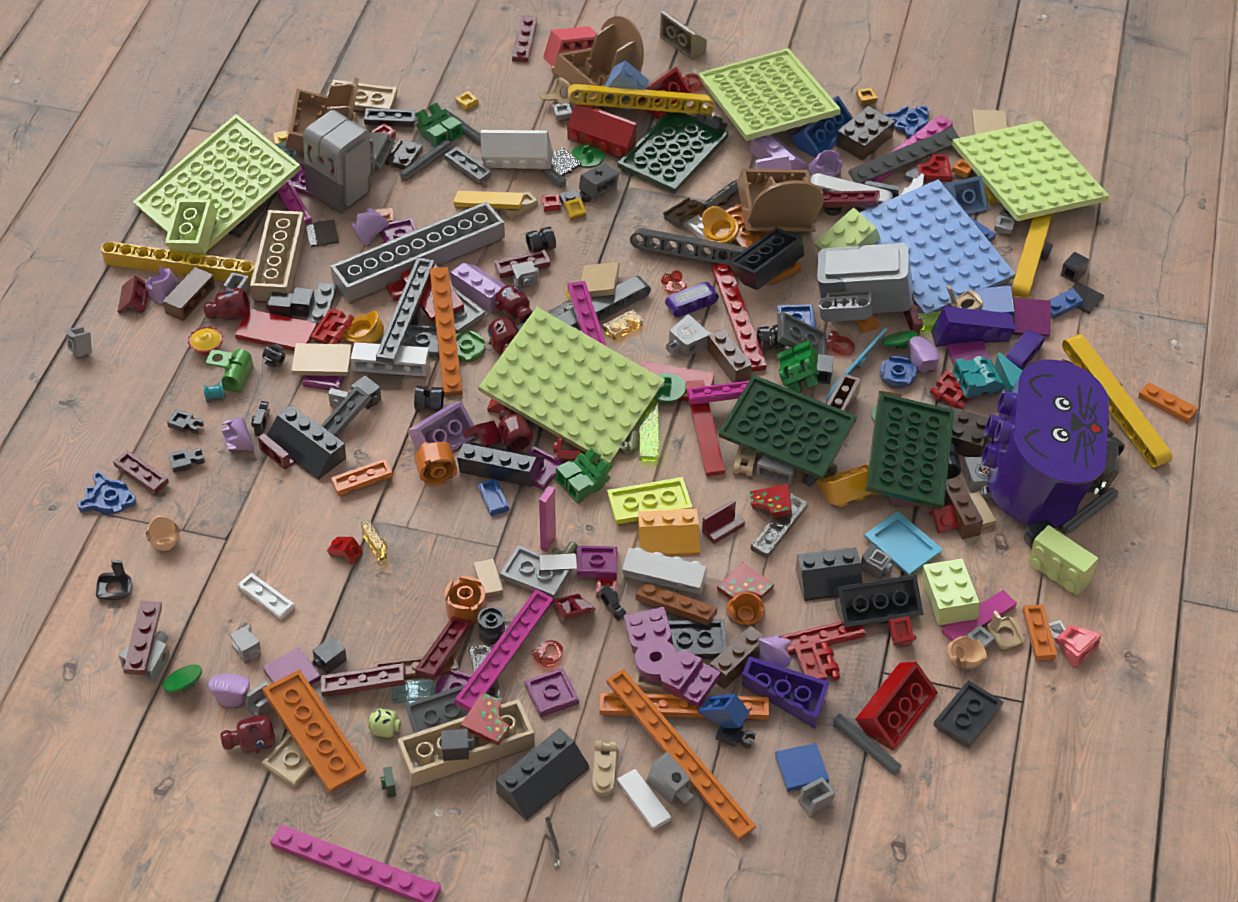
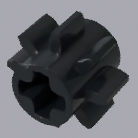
[262,344,286,367]

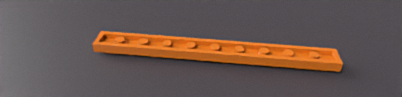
[606,668,756,841]

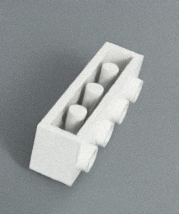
[351,342,429,377]
[622,547,707,595]

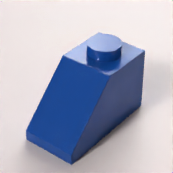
[698,694,750,728]

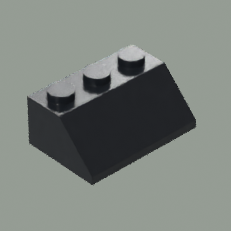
[795,547,863,601]

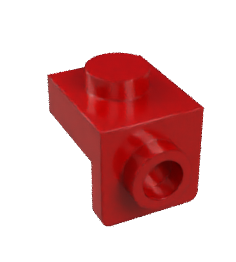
[553,437,581,462]
[928,503,958,533]
[326,537,363,564]
[888,616,917,647]

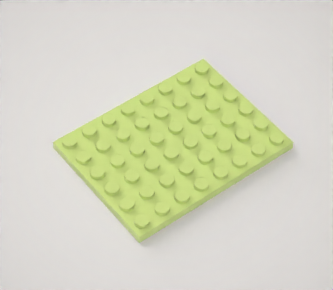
[698,48,840,141]
[133,114,302,251]
[952,121,1109,221]
[478,307,665,463]

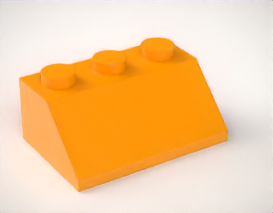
[816,463,878,507]
[637,509,700,556]

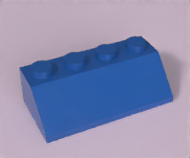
[790,96,853,158]

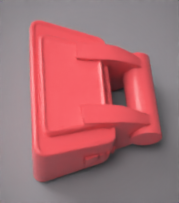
[1055,625,1101,667]

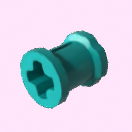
[203,382,225,402]

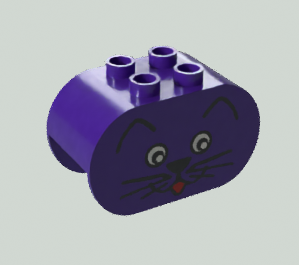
[981,360,1109,528]

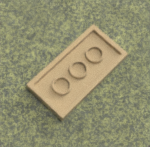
[327,80,398,111]

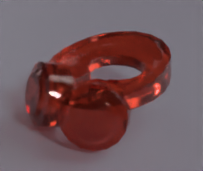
[684,74,702,92]
[661,270,687,295]
[826,330,855,355]
[531,640,563,667]

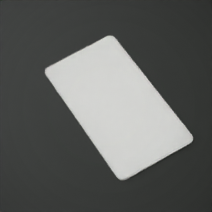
[540,553,577,570]

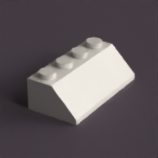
[481,130,553,169]

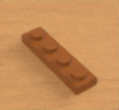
[636,582,717,626]

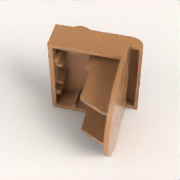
[553,16,644,108]
[285,77,359,154]
[737,169,824,232]

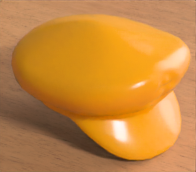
[702,206,739,244]
[343,311,384,344]

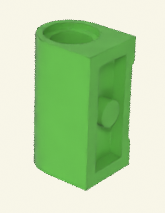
[206,349,253,393]

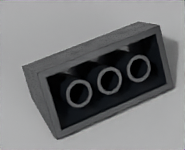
[728,227,805,290]
[267,405,346,480]
[457,442,545,487]
[833,575,924,628]
[496,728,589,820]

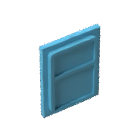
[864,511,943,576]

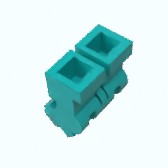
[952,356,1005,398]

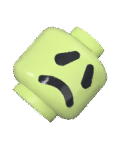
[368,709,401,738]

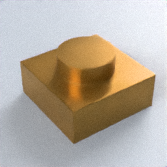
[856,88,877,106]

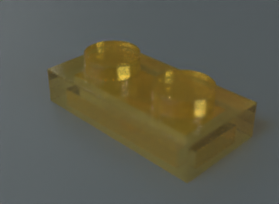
[603,310,643,340]
[361,519,388,561]

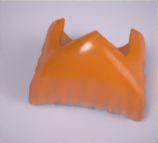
[726,592,765,625]

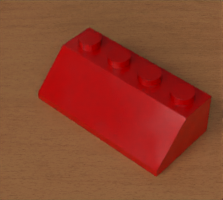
[567,104,637,158]
[855,661,938,750]

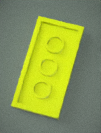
[607,477,692,525]

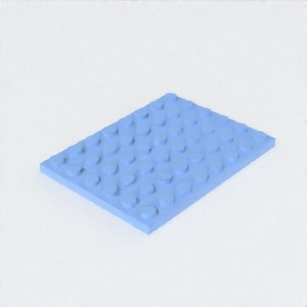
[860,179,1016,318]

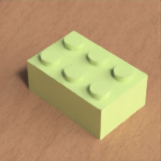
[165,199,218,255]
[814,208,881,252]
[1028,525,1099,596]
[922,559,979,625]

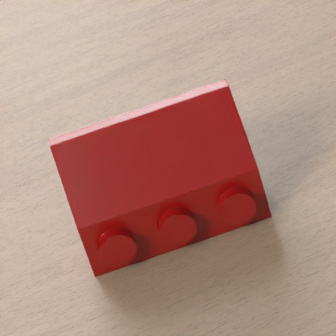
[638,67,692,119]

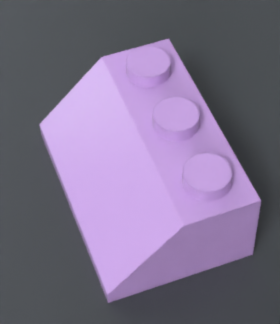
[750,134,808,170]
[451,263,506,313]
[407,401,478,451]

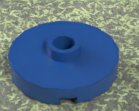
[880,356,917,387]

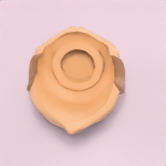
[146,515,180,551]
[947,636,987,669]

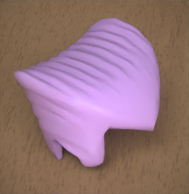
[808,150,843,177]
[352,208,389,246]
[145,267,180,304]
[909,337,940,374]
[222,417,255,451]
[758,635,792,668]
[208,673,250,708]

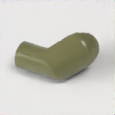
[620,431,639,454]
[550,541,578,555]

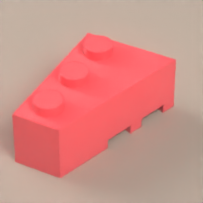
[543,26,596,66]

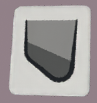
[1049,620,1065,638]

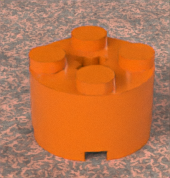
[414,442,458,486]
[445,576,487,624]

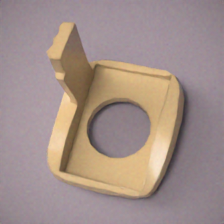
[539,77,576,106]
[946,285,983,310]
[987,611,1024,650]

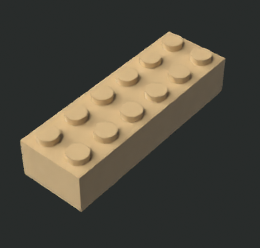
[250,210,305,301]
[397,699,535,787]

